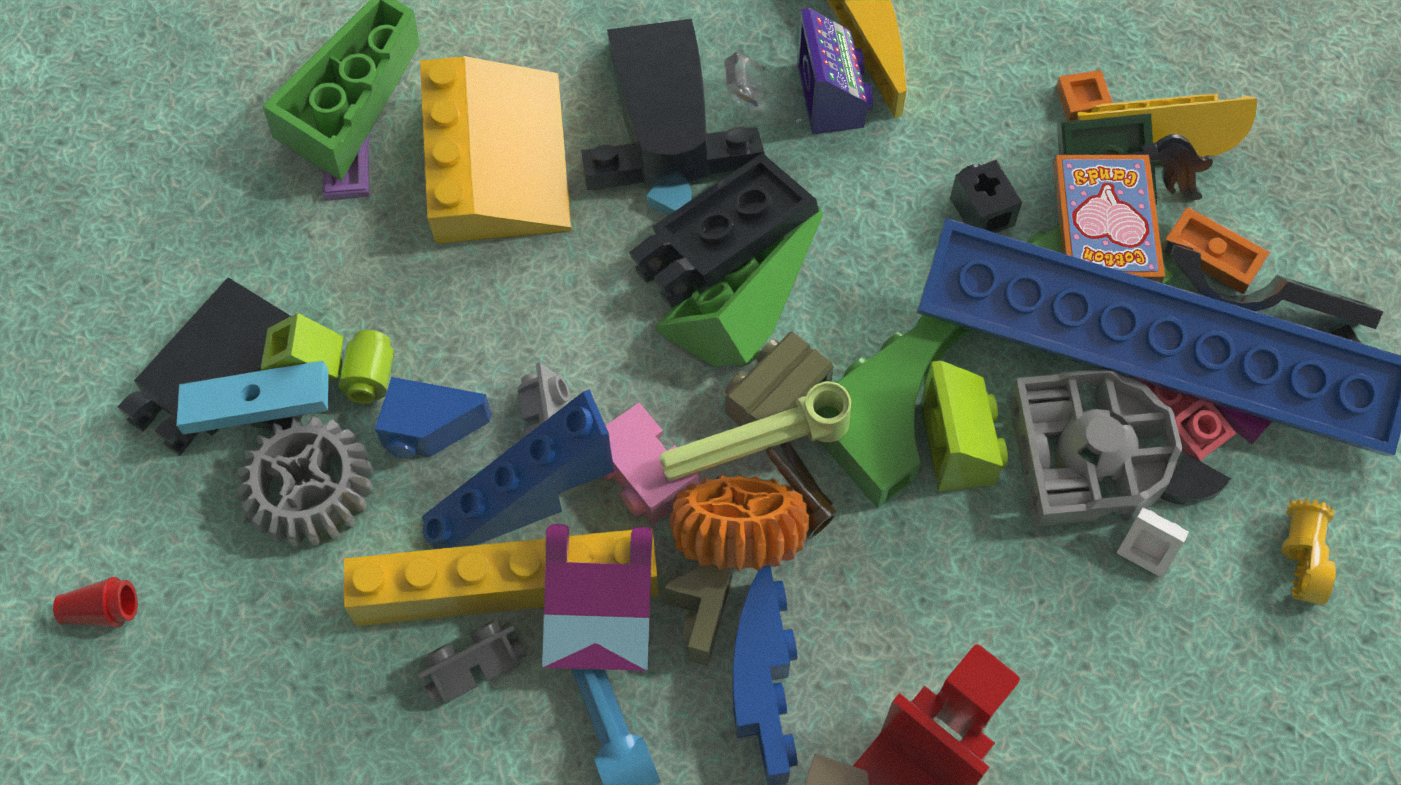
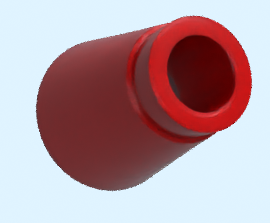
[53,577,138,628]

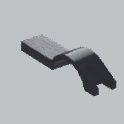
[1163,240,1384,329]

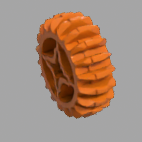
[670,474,809,572]

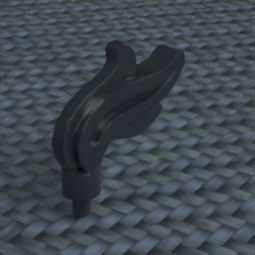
[1129,134,1213,200]

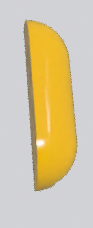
[1078,94,1257,162]

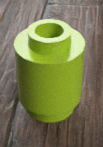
[338,330,394,404]

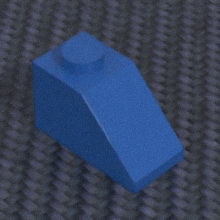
[375,377,492,459]

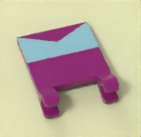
[542,524,653,671]

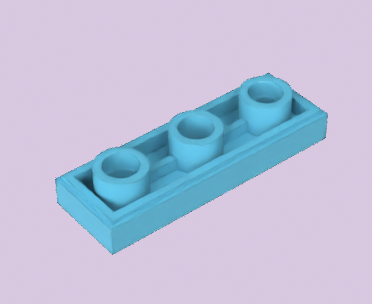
[176,361,328,434]

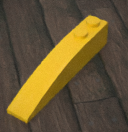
[826,0,907,119]

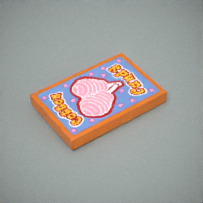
[1053,155,1165,283]

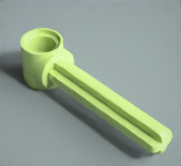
[660,381,851,481]

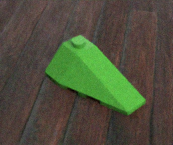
[655,206,823,367]

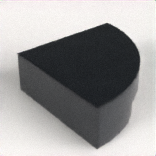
[1160,453,1231,505]

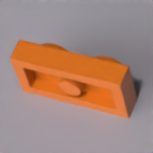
[1161,207,1270,295]

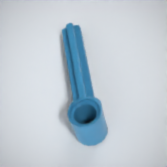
[571,669,661,785]

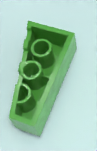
[262,0,420,182]

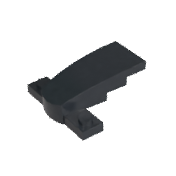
[581,19,765,190]

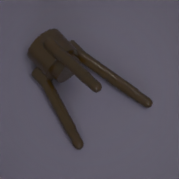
[716,441,838,539]

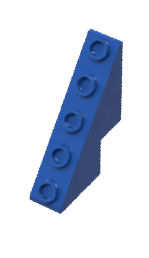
[422,389,614,549]

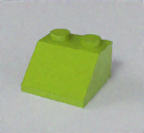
[920,361,1008,492]

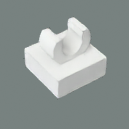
[1117,507,1189,578]

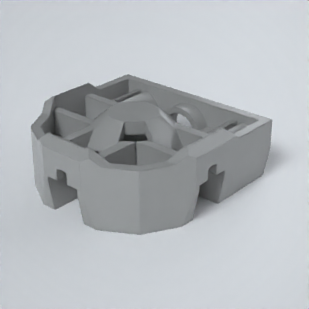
[1009,369,1182,528]

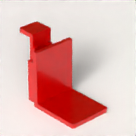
[853,644,1020,785]

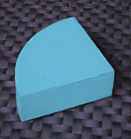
[646,182,692,215]

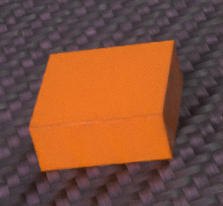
[1056,70,1113,121]

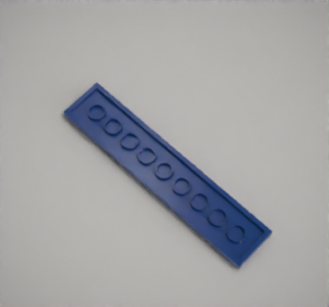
[916,218,1401,456]

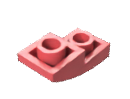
[1140,381,1237,461]

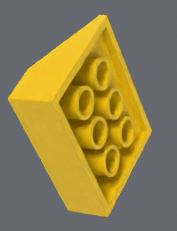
[420,56,572,244]

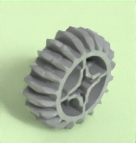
[236,415,373,548]

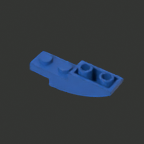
[732,565,798,785]

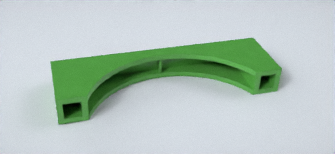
[816,221,1174,508]

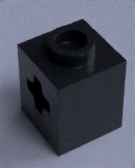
[950,159,1022,233]

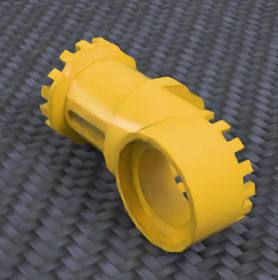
[1281,499,1336,606]

